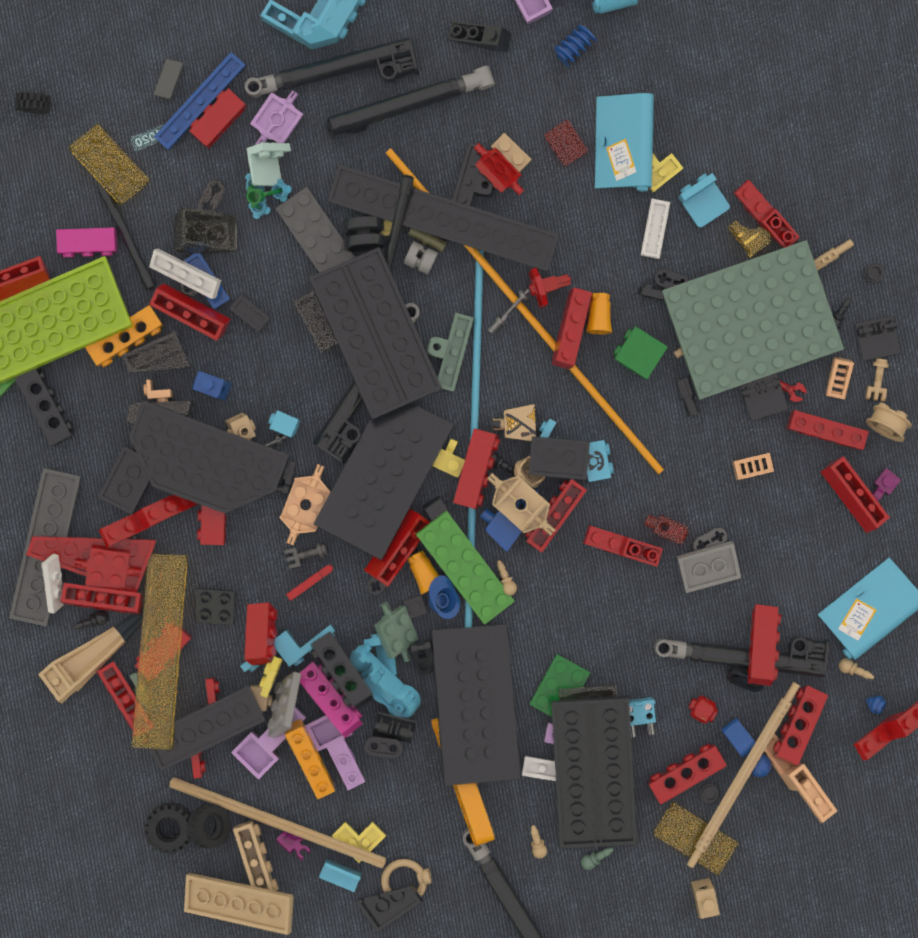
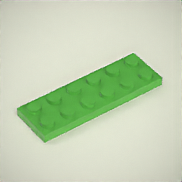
[416,511,515,625]

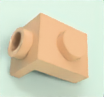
[144,379,173,403]

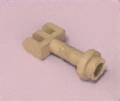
[865,358,889,402]

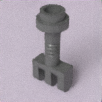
[284,543,328,569]

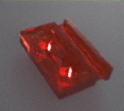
[544,119,588,167]

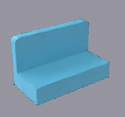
[319,859,362,892]

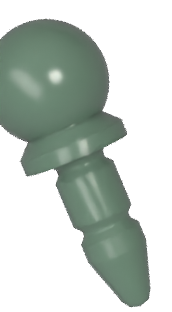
[581,848,614,870]

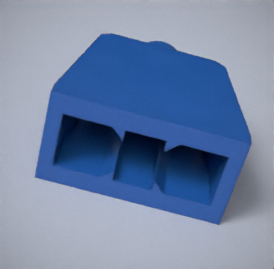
[191,371,232,401]
[480,508,522,551]

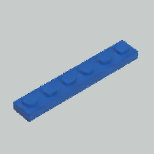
[154,52,246,151]

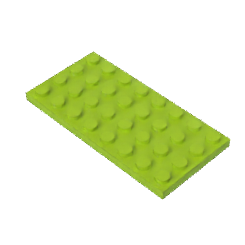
[0,256,133,384]

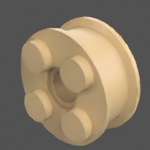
[866,403,912,442]

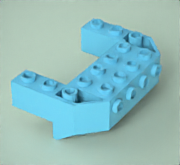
[260,0,366,50]

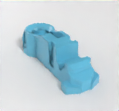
[349,644,421,718]

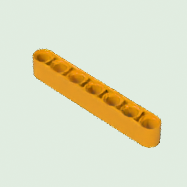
[431,718,494,846]

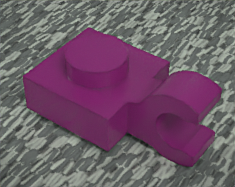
[872,468,901,501]

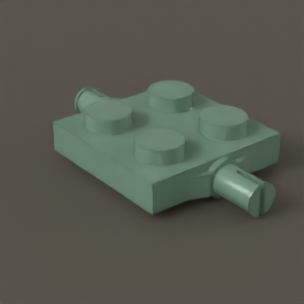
[374,602,419,662]

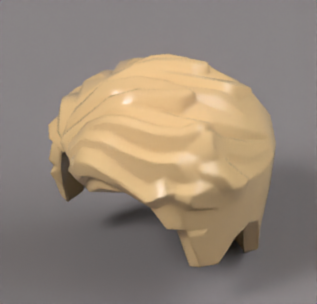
[514,456,545,488]

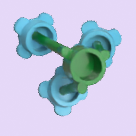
[245,173,292,219]

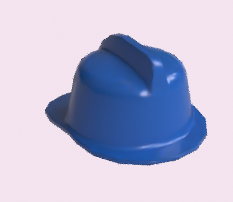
[429,576,460,619]

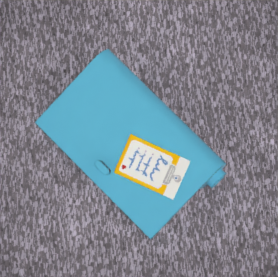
[595,93,654,192]
[818,557,918,660]

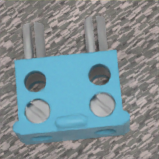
[629,697,656,738]

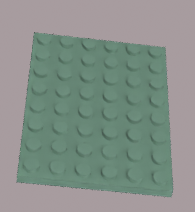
[662,240,844,400]

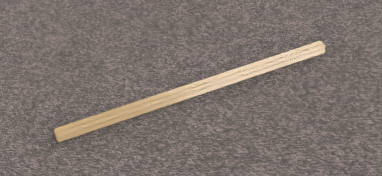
[169,777,386,868]

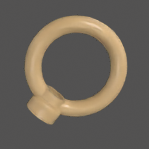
[381,859,432,897]

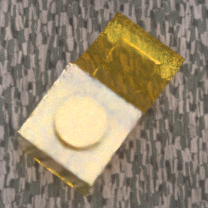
[728,221,771,257]

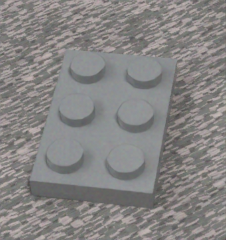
[677,541,741,593]
[267,672,301,738]

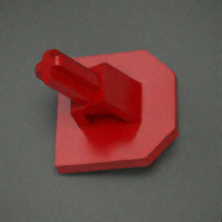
[528,268,571,309]

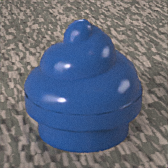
[866,695,887,715]

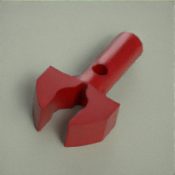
[779,380,807,402]

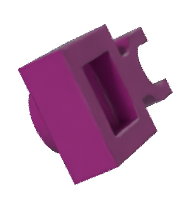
[276,831,311,861]

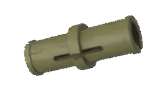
[408,228,447,253]

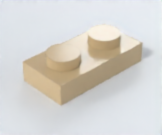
[491,133,532,172]

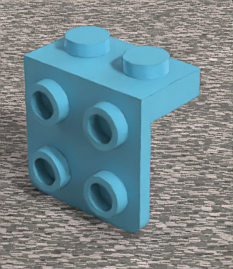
[678,173,730,228]

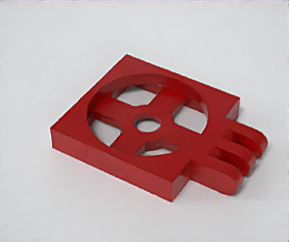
[286,565,333,601]

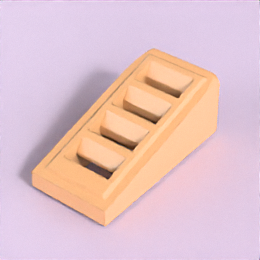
[826,357,854,400]
[732,453,774,480]

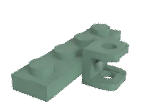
[426,313,474,392]

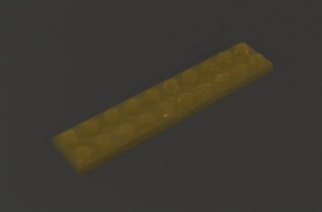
[132,554,188,750]

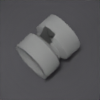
[404,241,438,275]

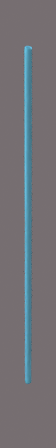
[465,249,484,628]

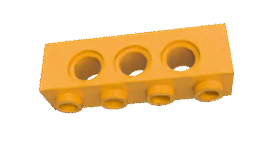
[85,305,164,367]
[284,718,335,799]

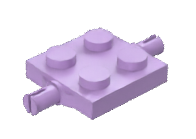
[250,90,304,145]

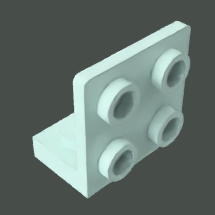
[247,143,291,186]

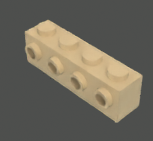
[233,820,279,891]

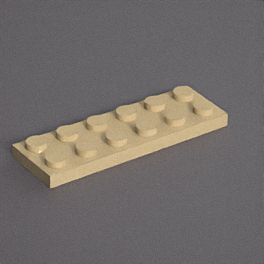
[184,873,294,935]

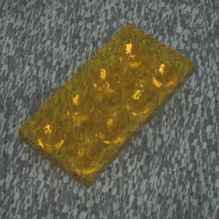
[69,124,150,205]
[653,802,739,876]

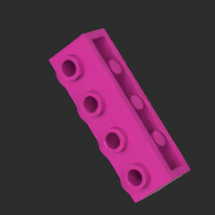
[300,662,363,738]

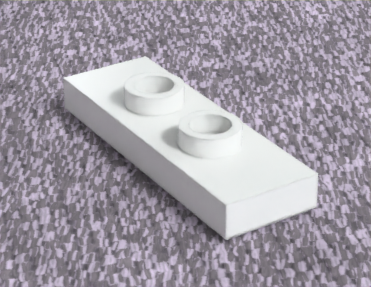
[640,199,670,259]
[42,554,64,614]

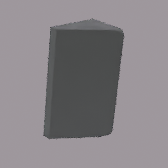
[153,59,185,101]

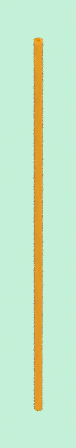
[386,148,664,474]

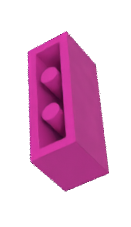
[56,228,118,258]

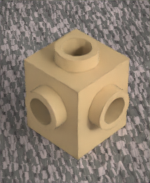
[225,413,256,440]

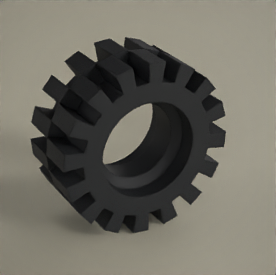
[15,92,51,114]

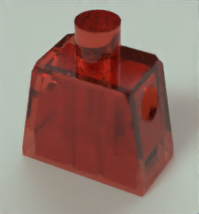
[644,515,690,546]

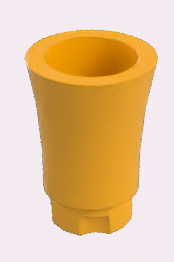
[586,293,612,335]
[407,551,439,595]

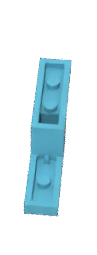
[240,624,336,672]

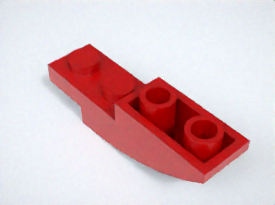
[733,180,800,248]
[583,525,663,567]

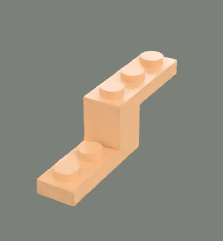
[763,734,837,823]

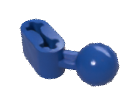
[721,718,772,778]

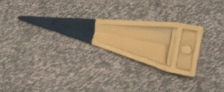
[38,590,172,704]

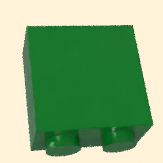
[613,326,668,380]

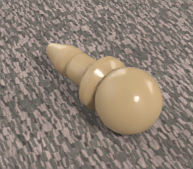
[497,560,517,596]
[839,658,874,679]
[531,825,547,859]

